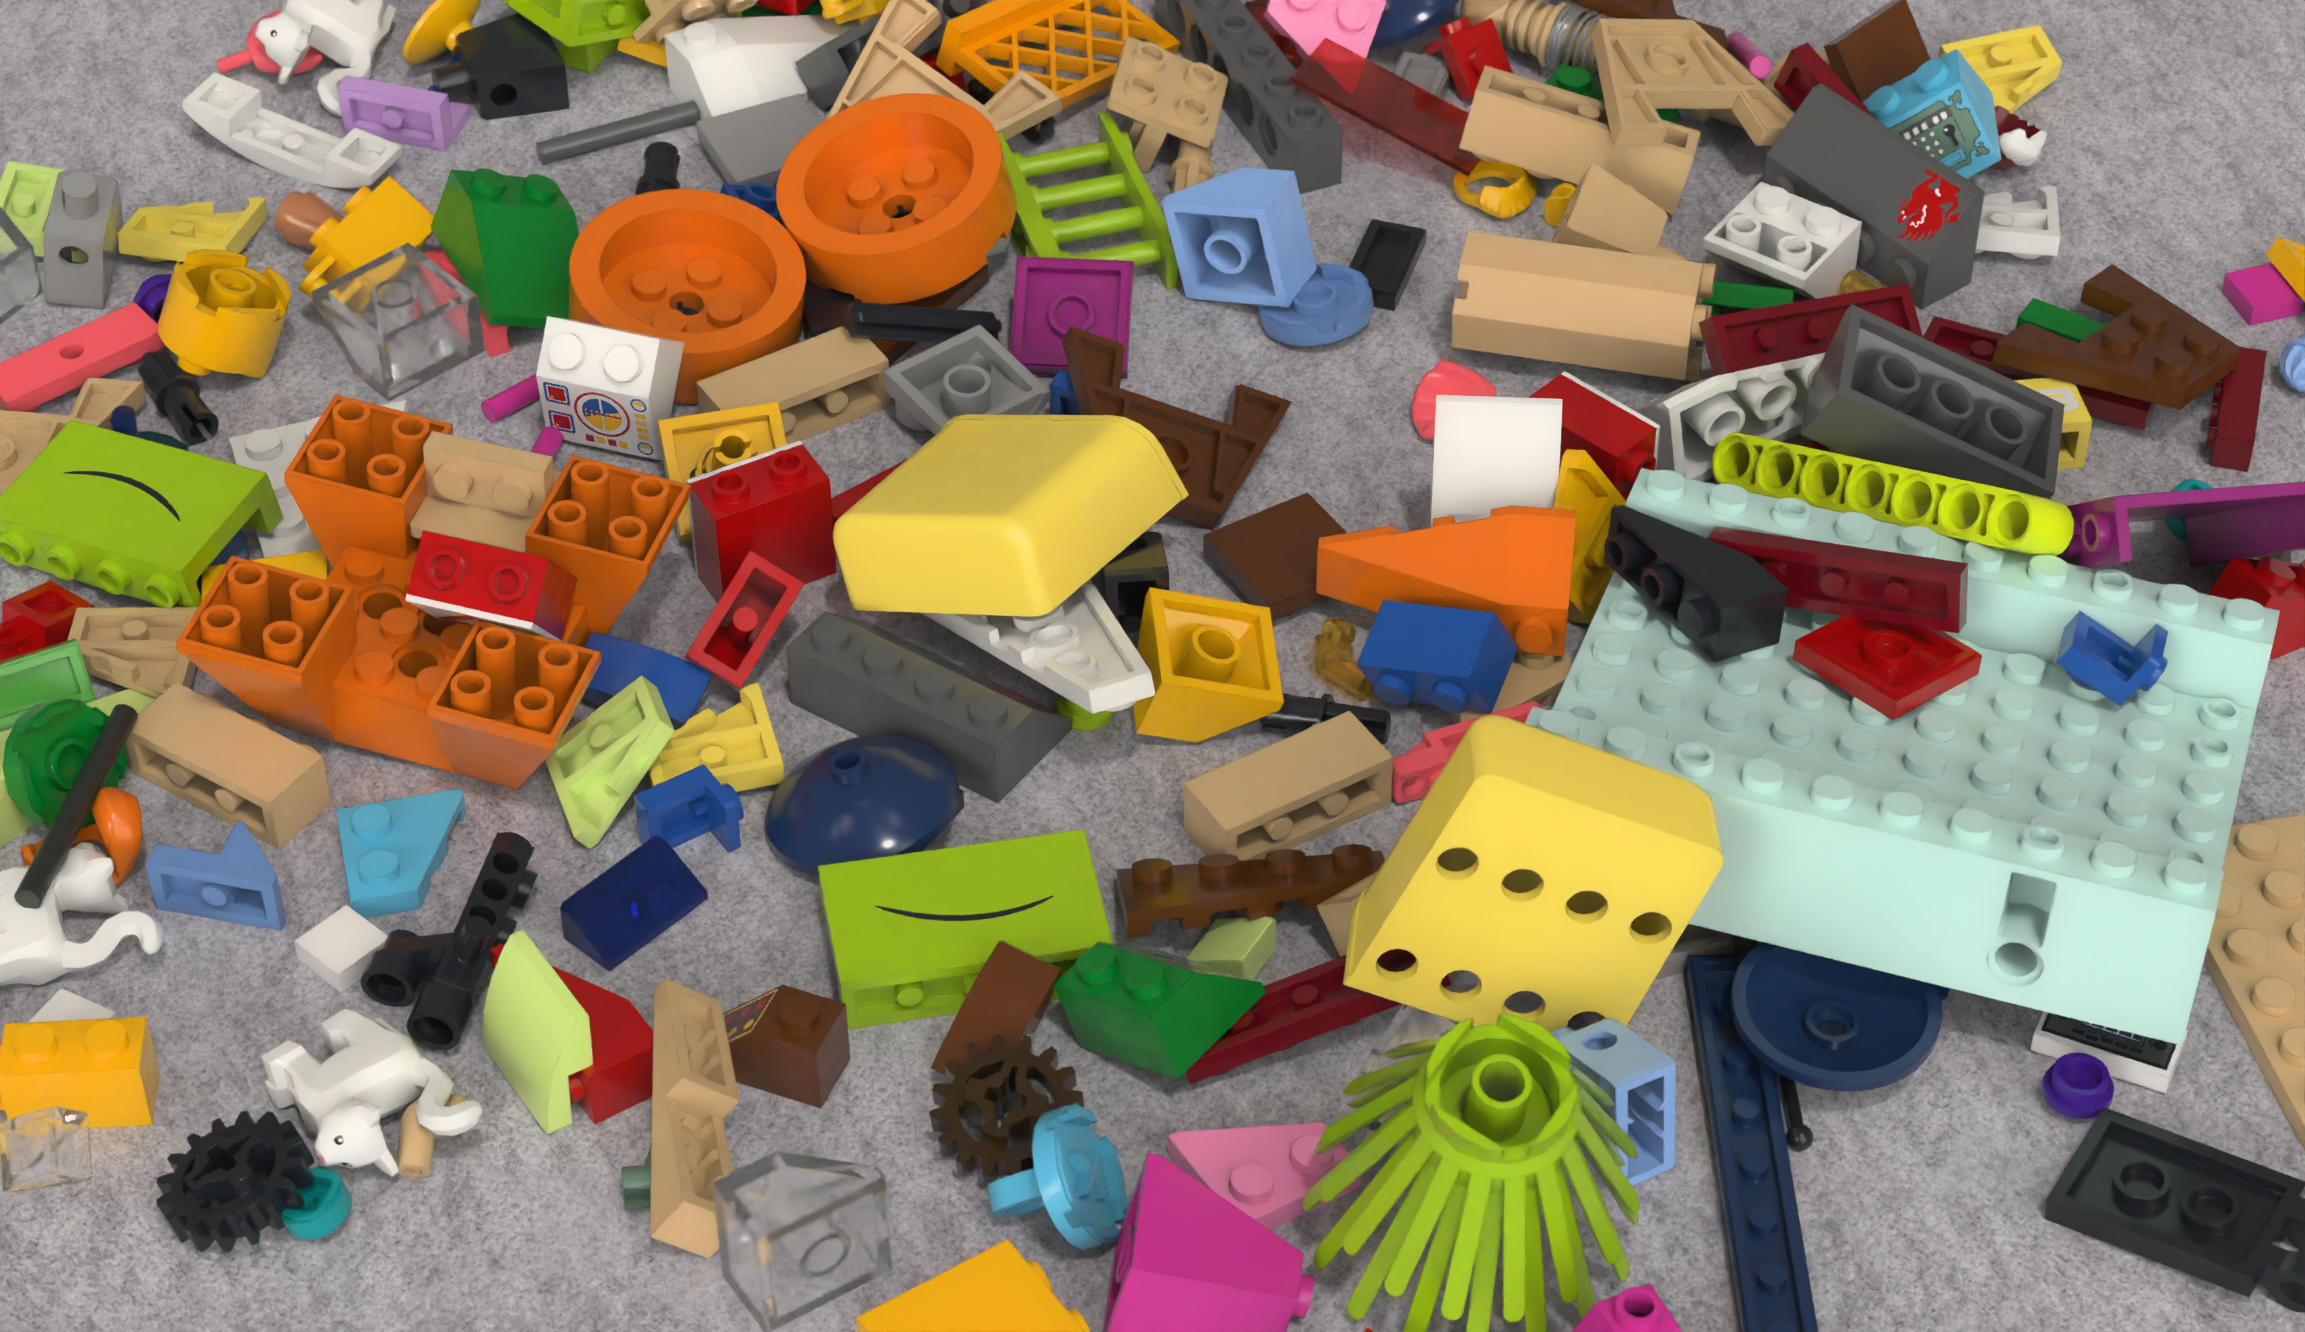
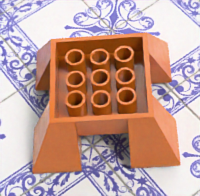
[176,394,691,790]

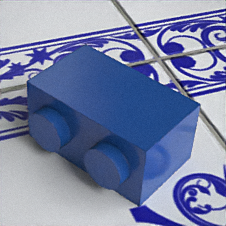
[1357,600,1518,713]

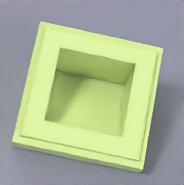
[1186,916,1276,979]

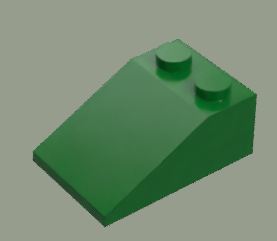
[431,168,579,329]

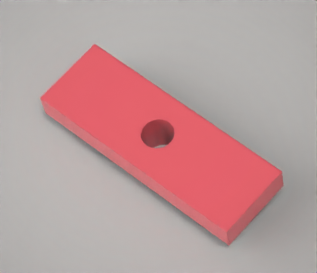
[0,302,166,412]

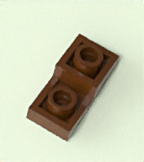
[931,940,1064,1075]

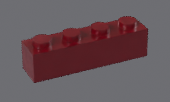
[2205,346,2267,472]

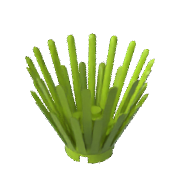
[1302,1014,1639,1332]

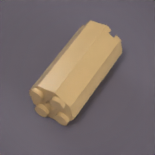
[1451,231,1717,382]

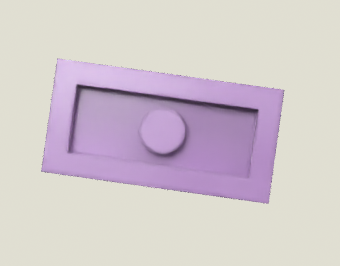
[337,75,472,152]

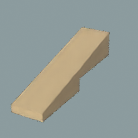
[650,978,743,1259]

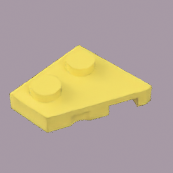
[1937,25,2062,114]
[117,197,268,262]
[647,683,785,792]

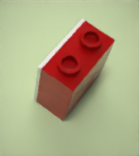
[1528,371,1660,502]
[686,440,837,603]
[405,530,578,642]

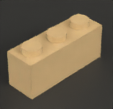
[696,326,891,445]
[126,682,332,849]
[1183,711,1393,861]

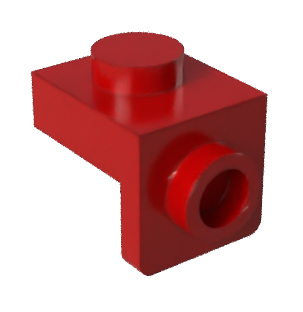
[1425,16,1514,101]

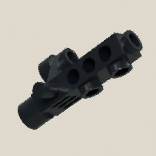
[360,832,538,1050]

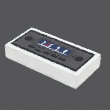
[2031,1011,2188,1094]

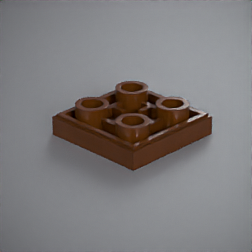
[1823,0,1931,102]
[1203,492,1347,621]

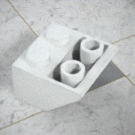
[1702,182,1862,300]

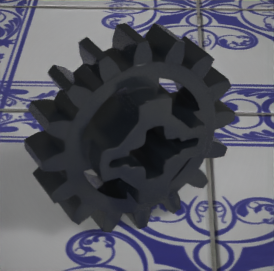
[156,1111,315,1253]

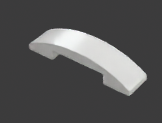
[182,72,402,188]

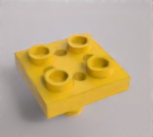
[657,402,787,542]

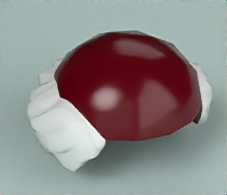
[1989,105,2047,171]

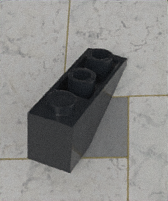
[1604,505,1788,662]

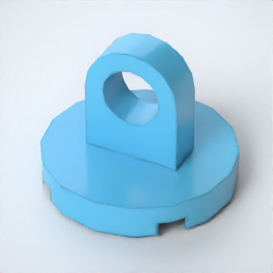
[987,1103,1127,1250]

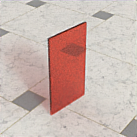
[1289,37,1481,177]

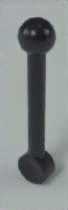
[1780,1074,1813,1152]

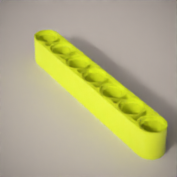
[1712,433,2074,556]

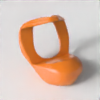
[21,787,142,912]

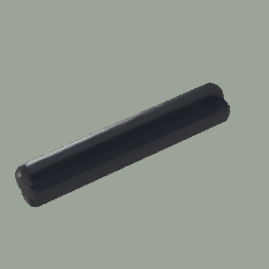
[843,302,1002,343]

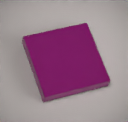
[1010,256,1134,378]

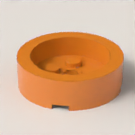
[776,93,1016,305]
[569,189,806,404]

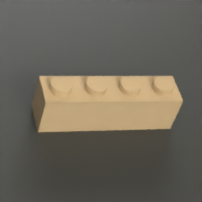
[1459,65,1701,215]

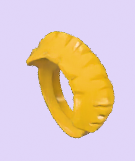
[1453,160,1538,219]

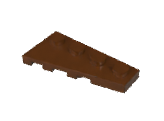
[1116,844,1385,939]

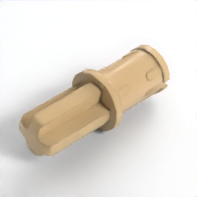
[1169,138,1214,193]

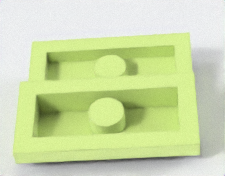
[482,930,593,1135]

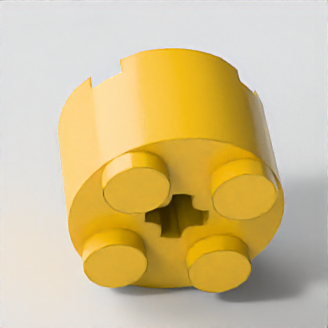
[157,249,292,378]

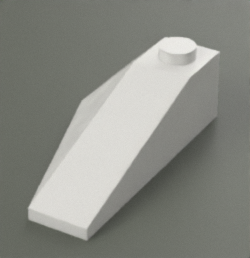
[664,15,860,120]
[1634,353,1826,482]

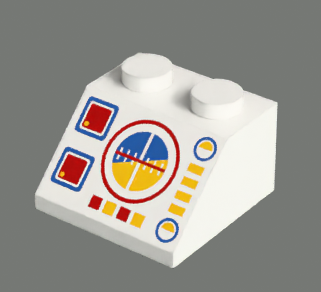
[536,316,685,460]

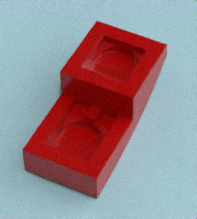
[0,580,94,662]

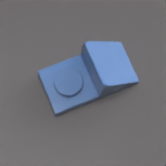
[145,820,286,931]

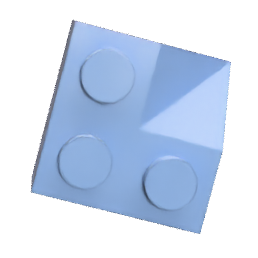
[1162,167,1317,307]

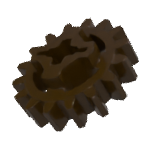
[930,1034,1084,1187]

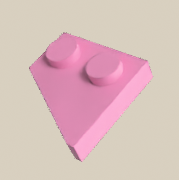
[1263,0,1386,102]
[1168,1122,1361,1230]

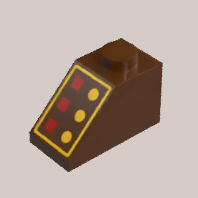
[723,985,850,1108]

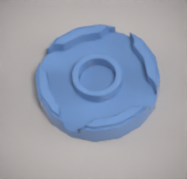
[1258,263,1374,347]

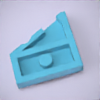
[336,788,466,918]

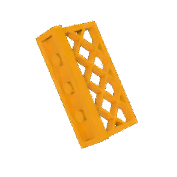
[935,0,1181,109]

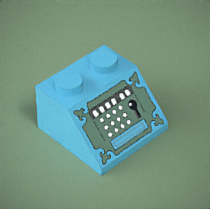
[1862,48,2001,179]

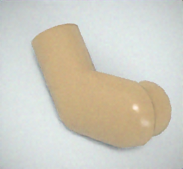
[396,1093,468,1178]

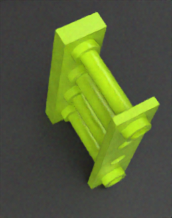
[997,111,1178,289]

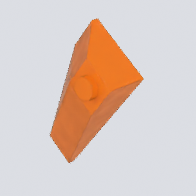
[1316,505,1577,657]

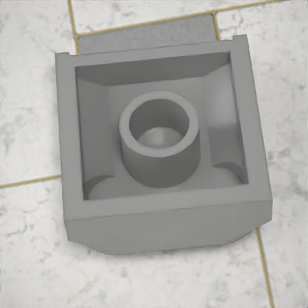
[883,325,1051,435]

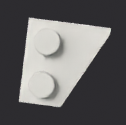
[1975,186,2060,259]

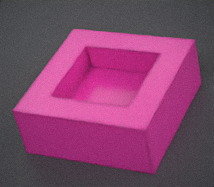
[2221,263,2304,326]

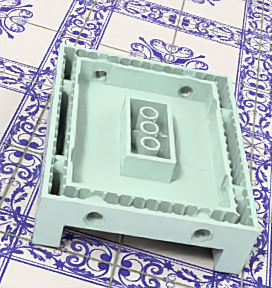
[1525,468,2280,1045]

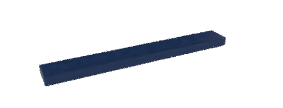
[1685,954,1818,1332]

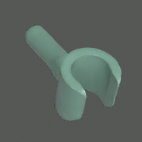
[621,1147,651,1210]

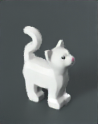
[254,0,396,117]
[0,842,164,986]
[261,1008,482,1176]

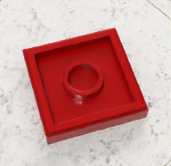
[1793,615,1982,720]

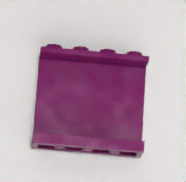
[2006,481,2305,568]

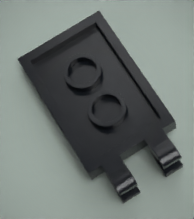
[2044,1107,2305,1312]

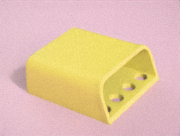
[833,414,1189,617]
[1343,714,1724,1033]

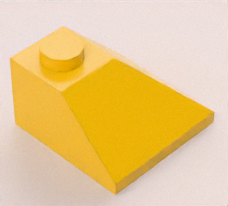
[1133,587,1284,743]

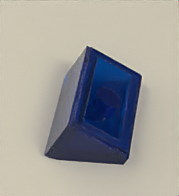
[560,835,708,971]

